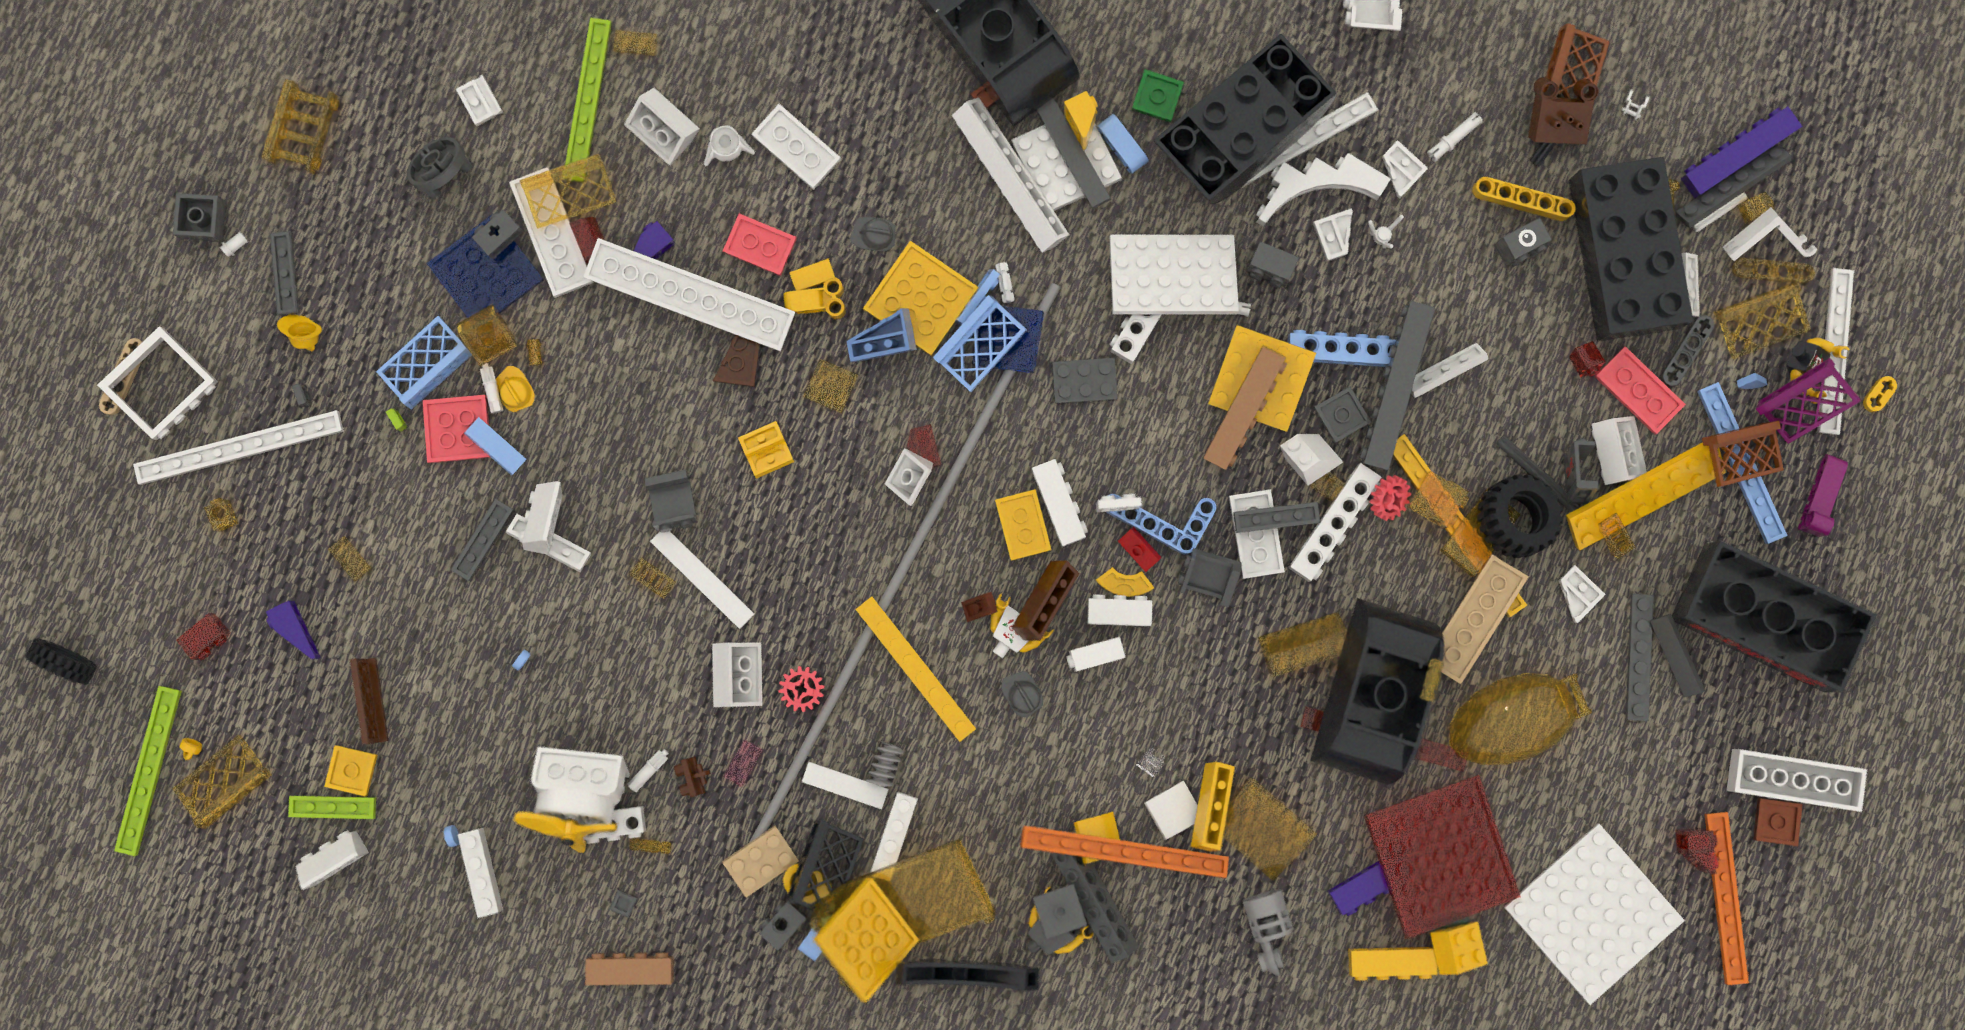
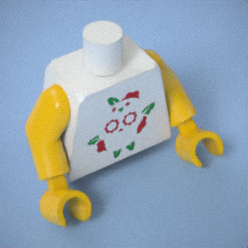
[990,593,1054,658]

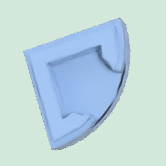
[1737,373,1767,389]

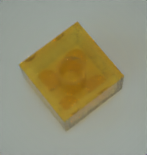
[456,304,517,367]

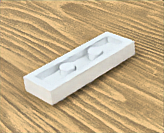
[1681,253,1700,317]

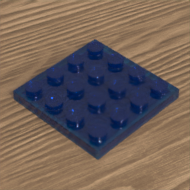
[426,214,544,330]

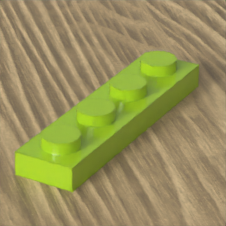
[288,796,376,819]

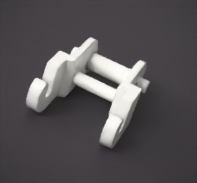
[1622,89,1649,120]

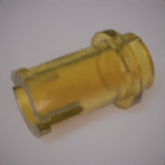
[525,339,543,366]

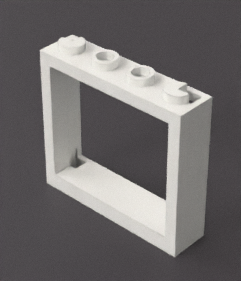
[97,326,218,440]

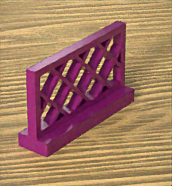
[1756,358,1861,444]

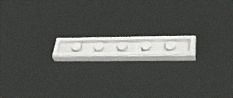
[650,531,755,629]

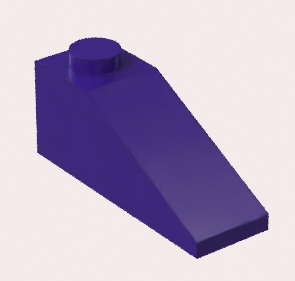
[634,221,675,259]
[266,600,321,659]

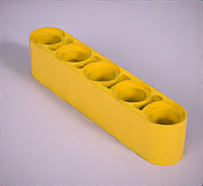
[1472,177,1576,221]

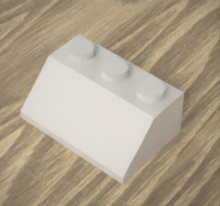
[624,88,700,166]
[1592,416,1647,485]
[520,481,562,555]
[712,643,762,707]
[296,830,369,890]

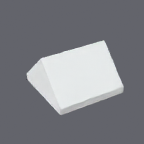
[885,448,933,506]

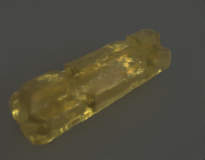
[1421,659,1444,702]
[629,838,672,854]

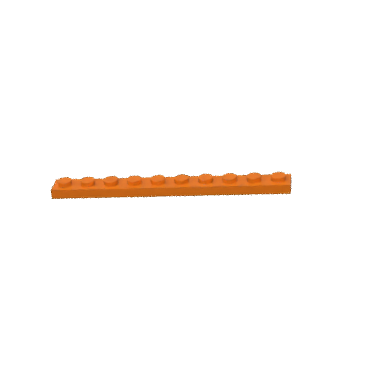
[1020,826,1229,878]

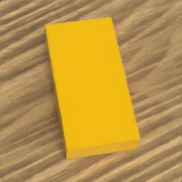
[789,259,835,291]

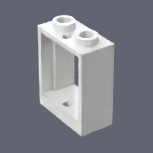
[1066,637,1125,672]

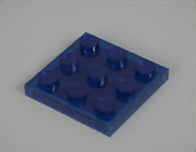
[972,306,1044,373]

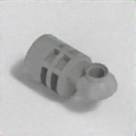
[1243,889,1293,976]

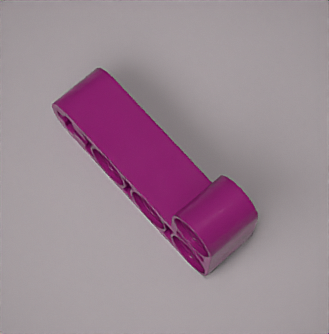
[1798,454,1848,537]

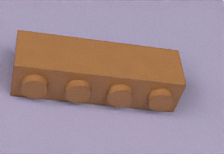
[585,952,674,985]

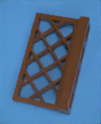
[349,658,389,745]

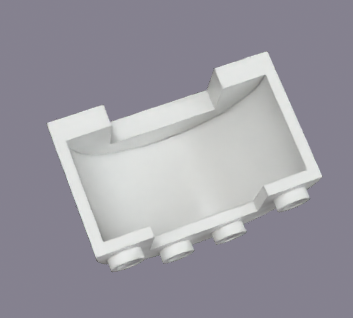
[1343,0,1402,31]

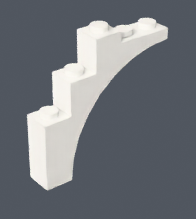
[1256,153,1391,227]

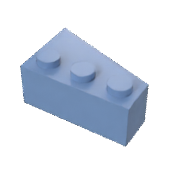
[846,308,917,362]

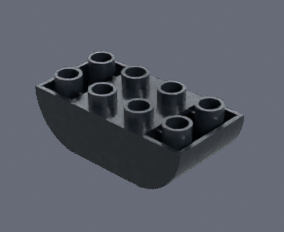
[917,0,1080,127]
[1154,34,1337,204]
[1310,598,1444,785]

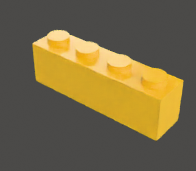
[1190,762,1235,851]
[1348,947,1438,981]

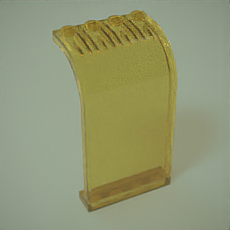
[810,839,996,993]

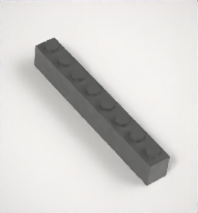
[1359,301,1435,470]

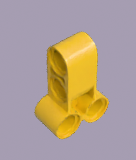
[783,277,846,319]

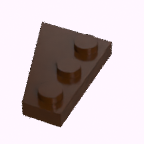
[713,335,760,387]

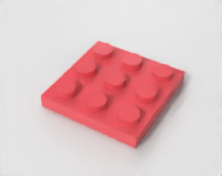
[422,395,491,463]

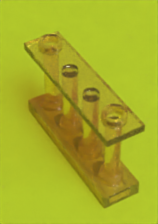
[261,79,339,175]

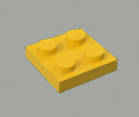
[324,745,378,796]

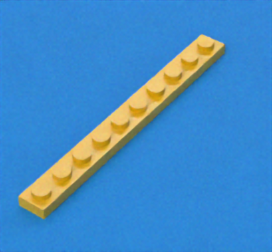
[1393,434,1527,618]

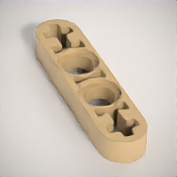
[99,338,143,415]

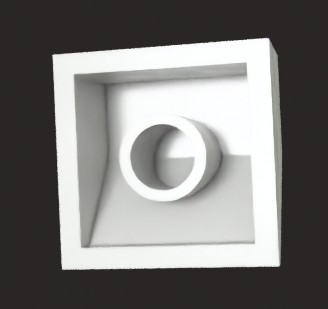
[1280,434,1343,486]

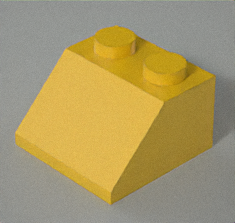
[1064,91,1098,150]

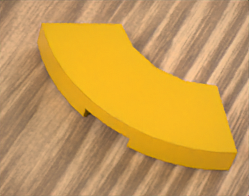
[1096,567,1154,597]

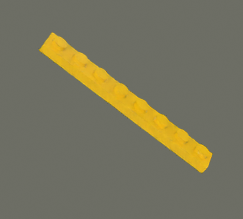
[855,597,976,742]

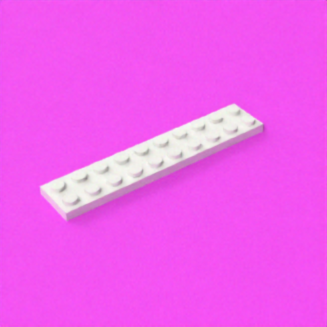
[583,238,795,352]

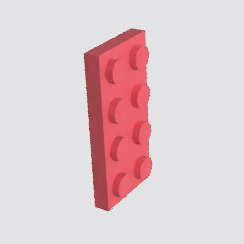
[1594,346,1686,435]

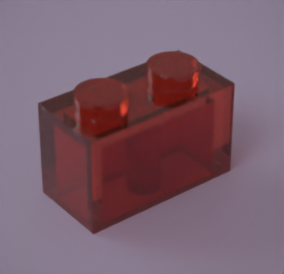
[176,613,231,660]

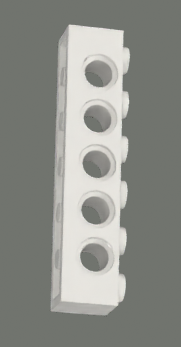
[1288,463,1381,582]

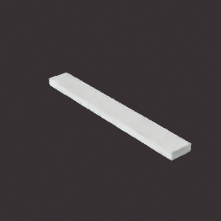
[1241,92,1378,188]
[1817,268,1854,435]

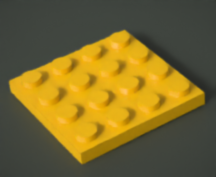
[863,241,978,356]
[1208,325,1316,432]
[813,877,919,1002]

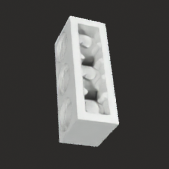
[1110,314,1162,364]
[583,806,646,844]

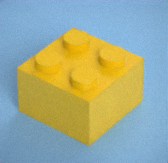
[1430,922,1488,975]

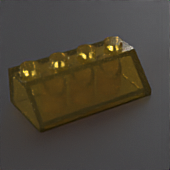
[1258,612,1347,677]

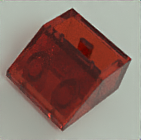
[1675,828,1719,874]

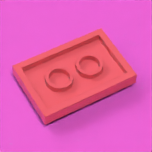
[723,214,797,276]

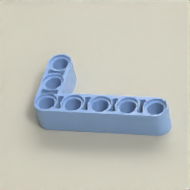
[1107,494,1216,555]

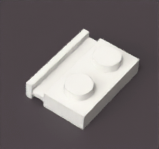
[456,75,503,126]

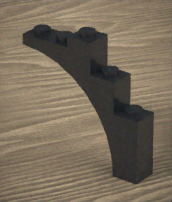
[896,958,1039,991]

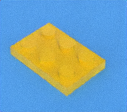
[995,489,1052,561]

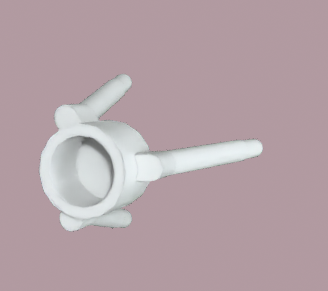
[1368,215,1404,249]

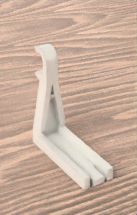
[1723,207,1817,261]

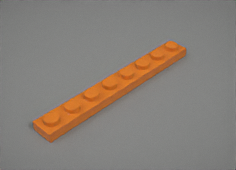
[1704,812,1749,985]

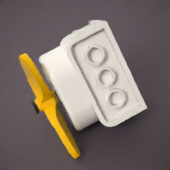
[514,747,630,853]

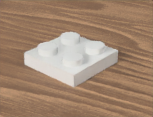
[1096,494,1142,512]

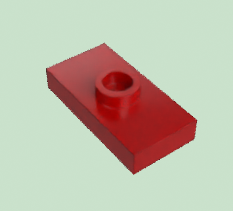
[1118,527,1162,572]

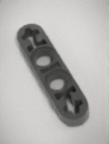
[1661,315,1714,387]

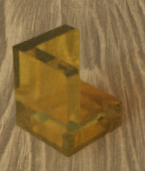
[1311,472,1345,502]

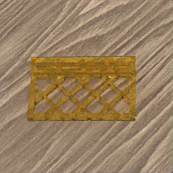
[519,154,617,229]
[1714,283,1811,359]
[172,735,272,829]

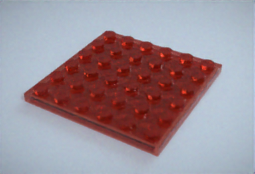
[1364,775,1521,939]

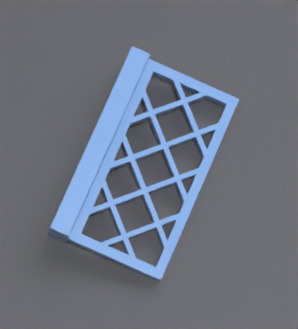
[933,295,1027,392]
[376,316,473,410]

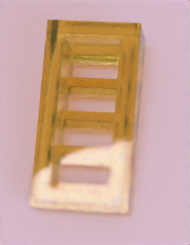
[1598,513,1636,559]
[629,557,676,599]

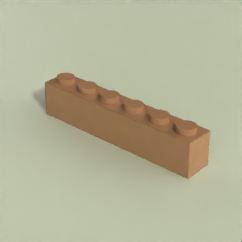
[1204,345,1287,470]

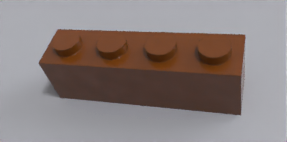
[1011,560,1080,641]

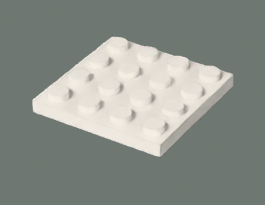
[1011,116,1122,211]

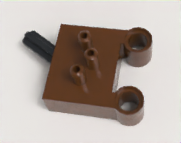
[1528,77,1599,167]

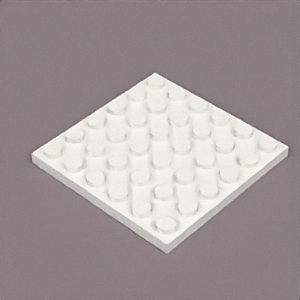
[1504,823,1685,1005]

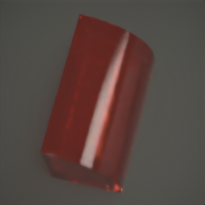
[569,217,605,264]

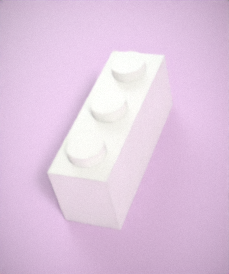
[1087,595,1152,626]

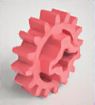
[1369,475,1411,521]
[778,666,825,712]

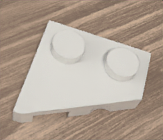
[1382,140,1428,198]
[1313,208,1353,261]
[1559,565,1606,623]

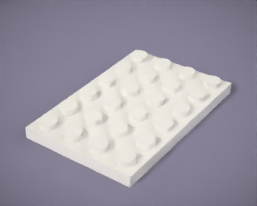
[1109,235,1239,314]

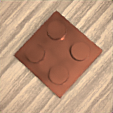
[1753,798,1803,846]

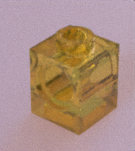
[1737,192,1775,224]
[204,498,239,532]

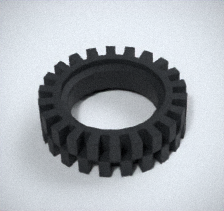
[25,638,97,685]

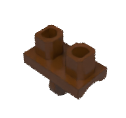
[674,757,711,797]

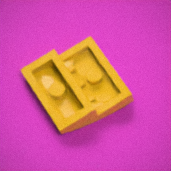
[738,421,794,479]
[1074,812,1120,864]

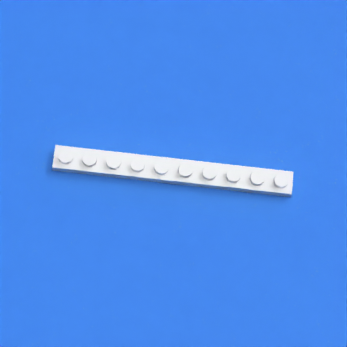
[133,410,344,485]

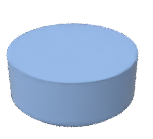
[512,649,531,670]
[444,825,460,847]

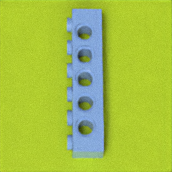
[1288,330,1396,367]

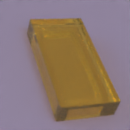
[614,30,658,56]
[328,536,372,582]

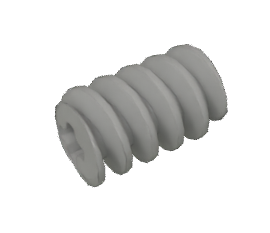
[866,741,904,787]

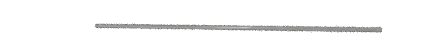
[749,283,1061,843]

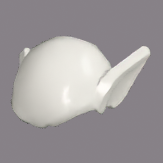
[704,125,755,166]

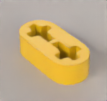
[1863,376,1897,412]

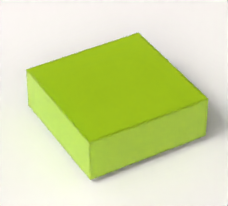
[386,408,408,432]

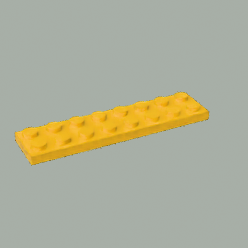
[1566,442,1726,551]

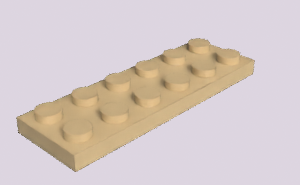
[1441,554,1529,684]

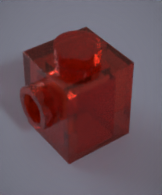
[1569,341,1605,378]

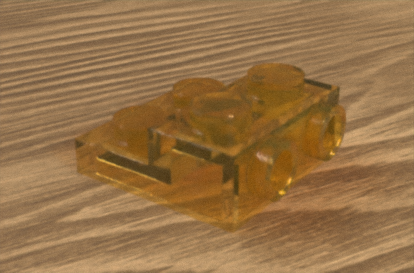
[1408,471,1469,529]

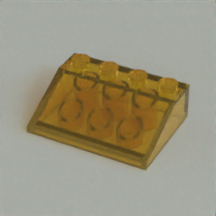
[1223,777,1317,881]

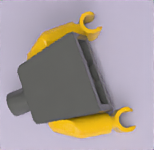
[1027,887,1094,955]

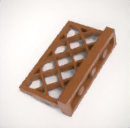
[1543,23,1610,99]
[1702,421,1784,487]

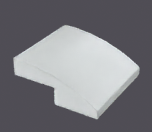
[1144,781,1198,840]

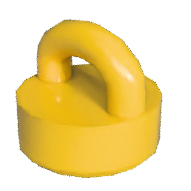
[179,738,202,760]

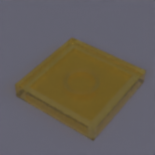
[803,359,858,414]

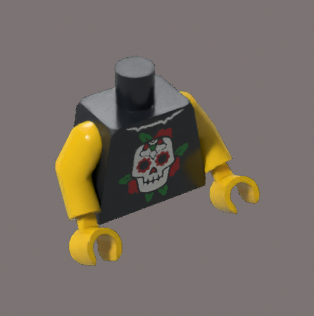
[1787,337,1850,404]

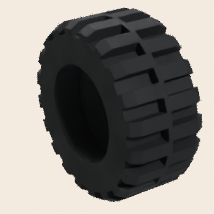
[1477,474,1563,558]

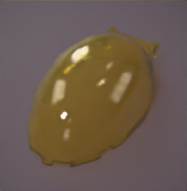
[1449,673,1593,765]

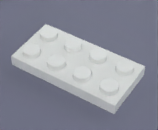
[751,104,841,190]
[1229,489,1285,579]

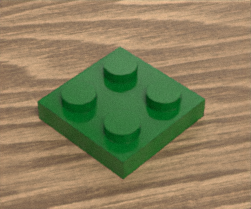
[1132,69,1184,123]

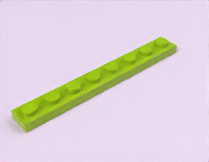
[563,18,612,183]
[114,686,182,856]

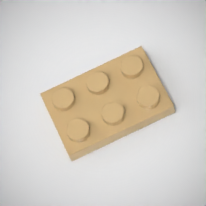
[722,826,799,897]

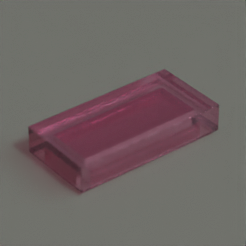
[723,740,763,787]

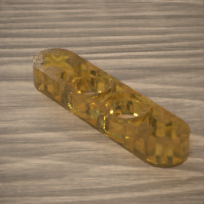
[1731,258,1815,284]

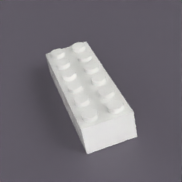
[1727,749,1867,812]

